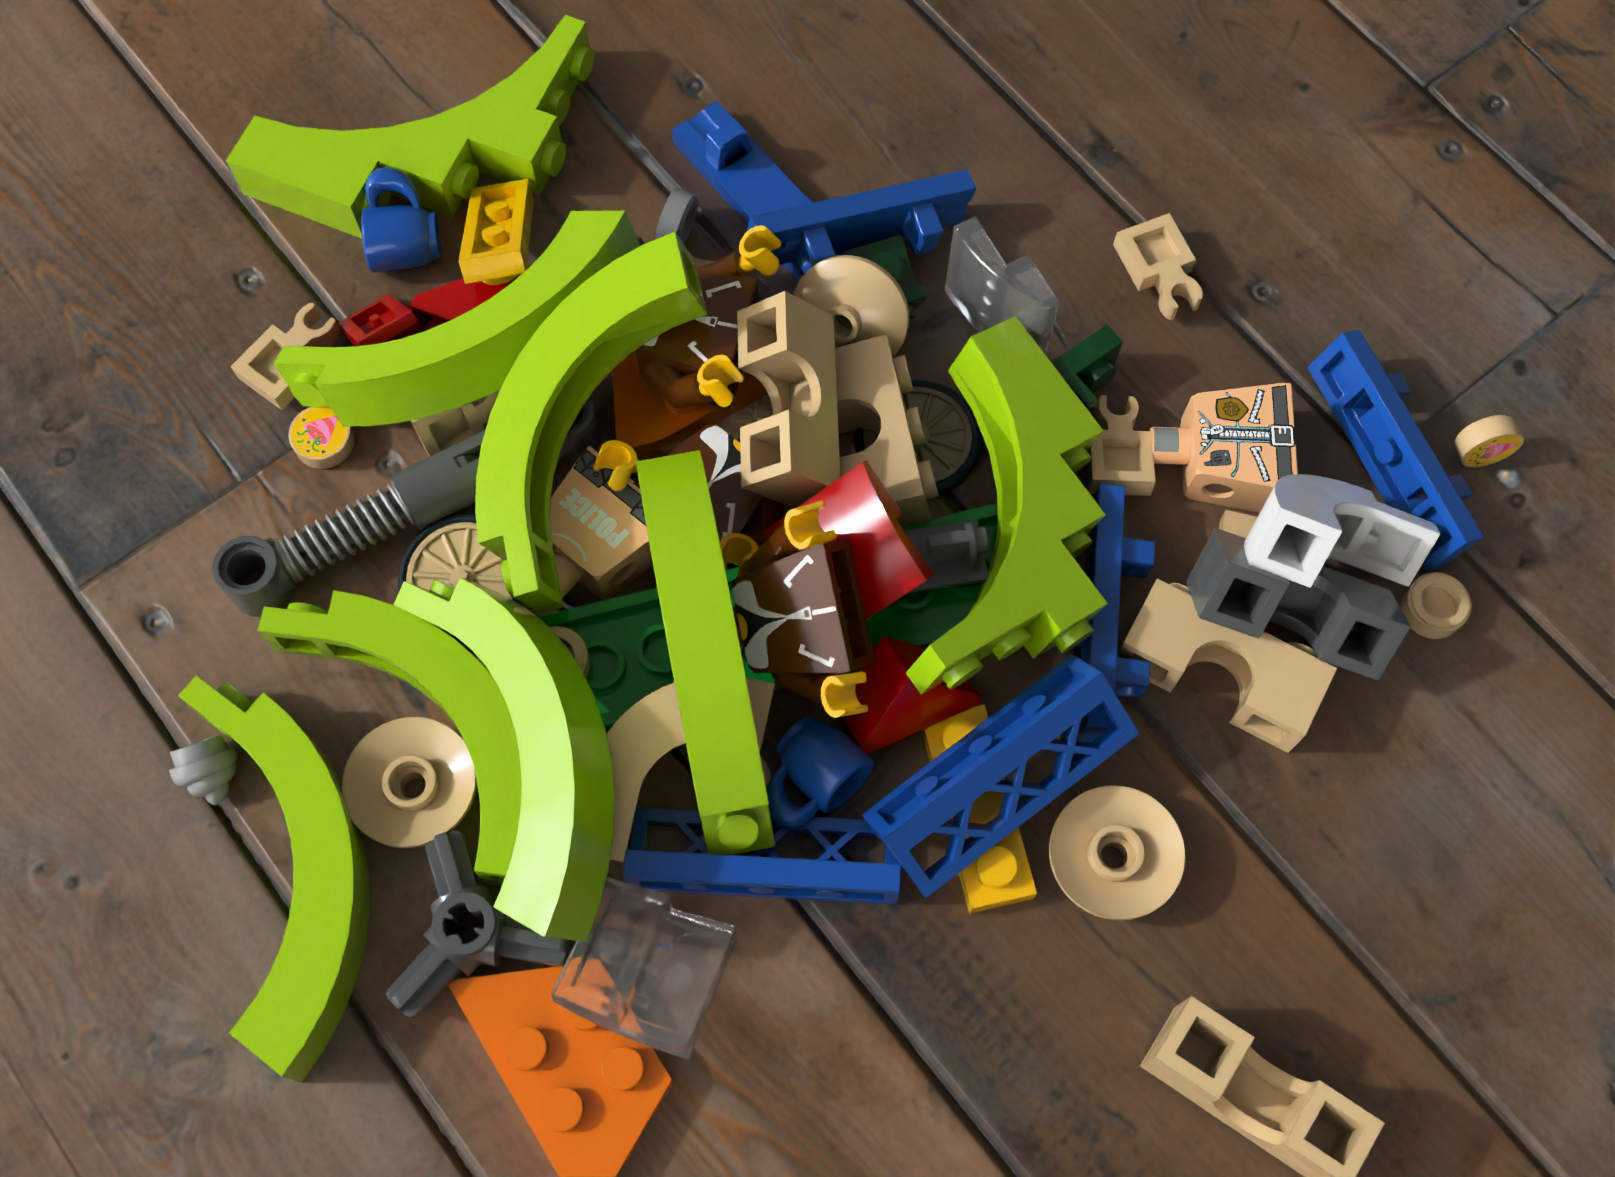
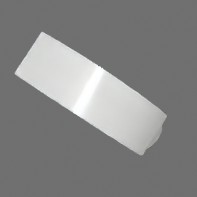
[1244,474,1440,588]

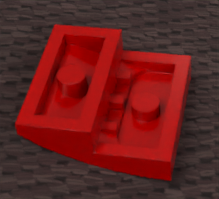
[763,460,933,620]

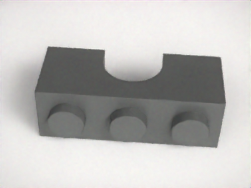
[1186,528,1411,680]

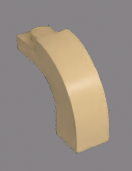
[606,677,775,862]

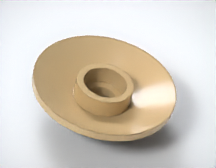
[793,255,910,356]
[342,717,477,848]
[1049,785,1185,921]

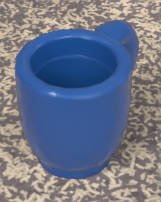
[361,167,442,273]
[766,715,874,828]

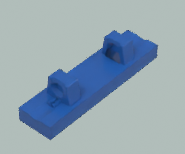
[672,101,854,282]
[747,170,977,274]
[1307,329,1484,573]
[1076,484,1155,743]

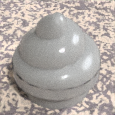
[169,734,238,805]

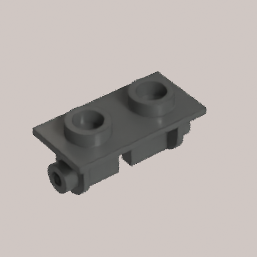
[905,520,988,593]

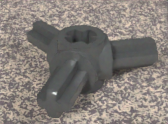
[386,831,571,1019]

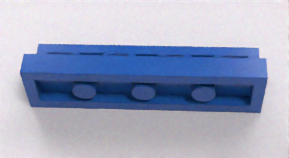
[861,655,1140,898]
[623,807,901,905]

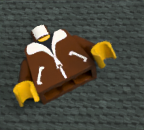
[635,225,781,409]
[593,419,785,578]
[731,500,875,718]

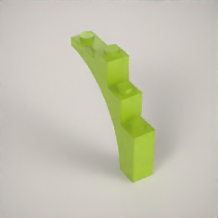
[226,15,595,239]
[906,316,1108,695]

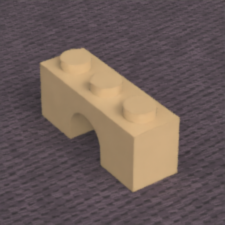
[737,291,840,507]
[835,334,939,527]
[1117,578,1337,753]
[1140,996,1385,1177]

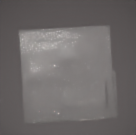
[945,216,1060,355]
[551,877,737,1060]

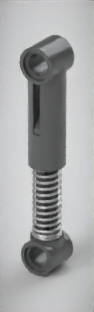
[212,395,601,617]

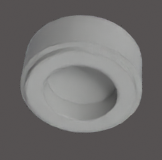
[655,188,698,244]

